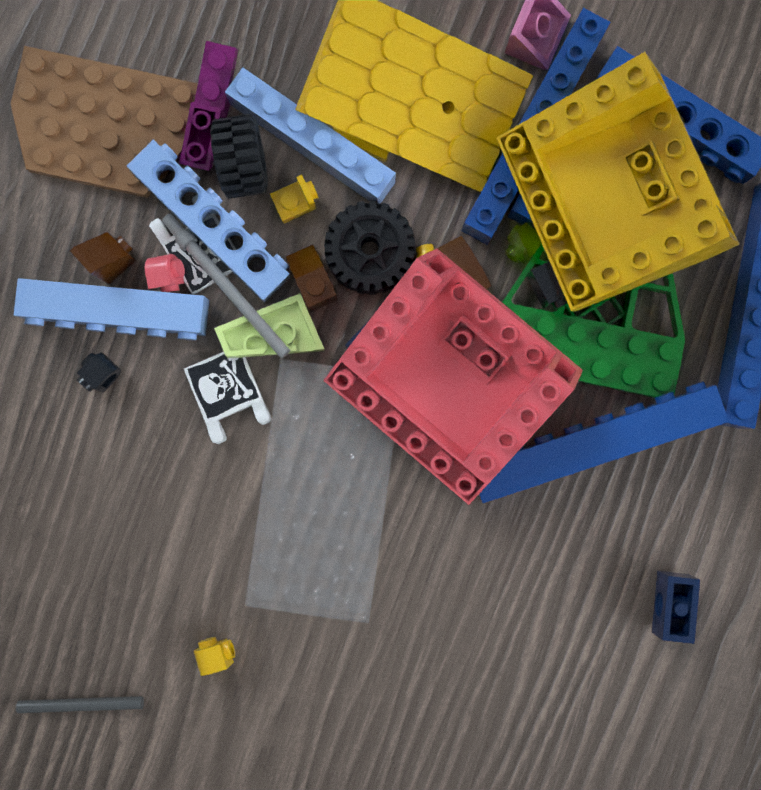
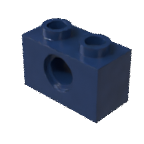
[652,571,700,644]

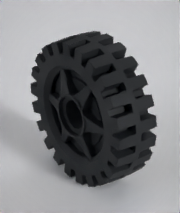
[324,201,416,295]

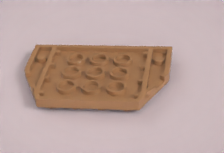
[11,46,198,198]

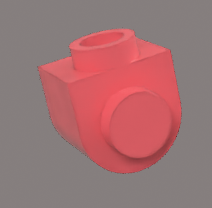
[145,254,185,292]

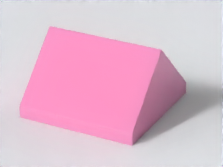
[505,0,571,70]

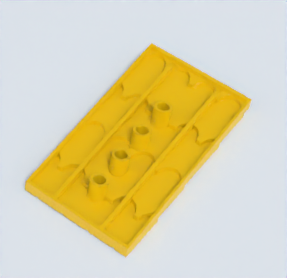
[295,0,533,192]

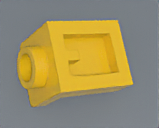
[270,174,319,224]

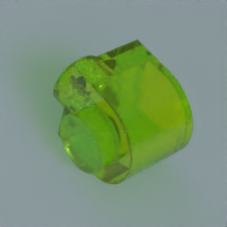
[505,222,541,264]

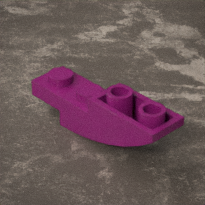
[179,41,238,171]

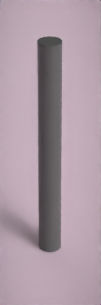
[16,696,144,713]

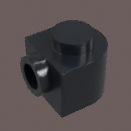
[76,352,121,393]

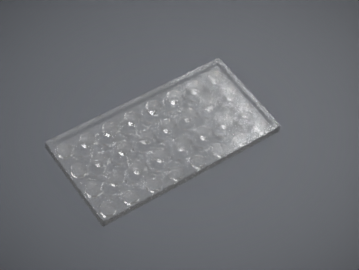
[245,359,394,623]

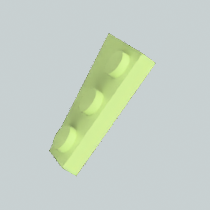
[214,293,324,358]

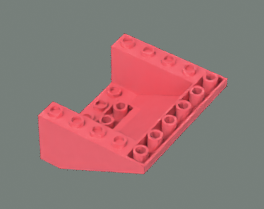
[323,248,583,505]

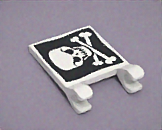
[150,194,236,295]
[184,352,272,444]

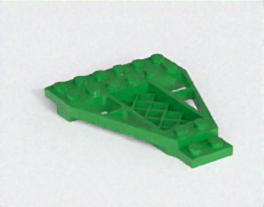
[502,243,685,398]

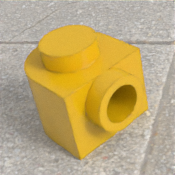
[193,637,235,676]

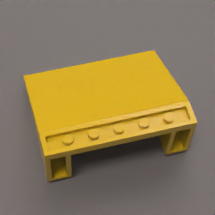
[496,52,739,312]

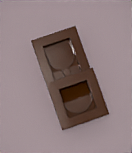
[437,236,492,290]

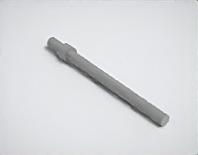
[162,213,290,358]

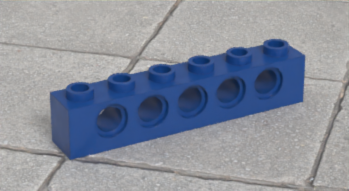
[596,46,761,184]

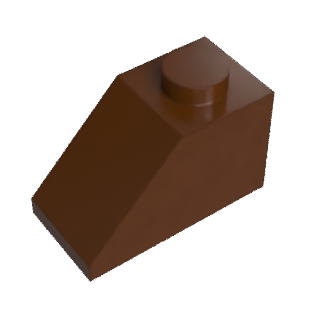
[69,232,136,284]
[286,245,338,313]

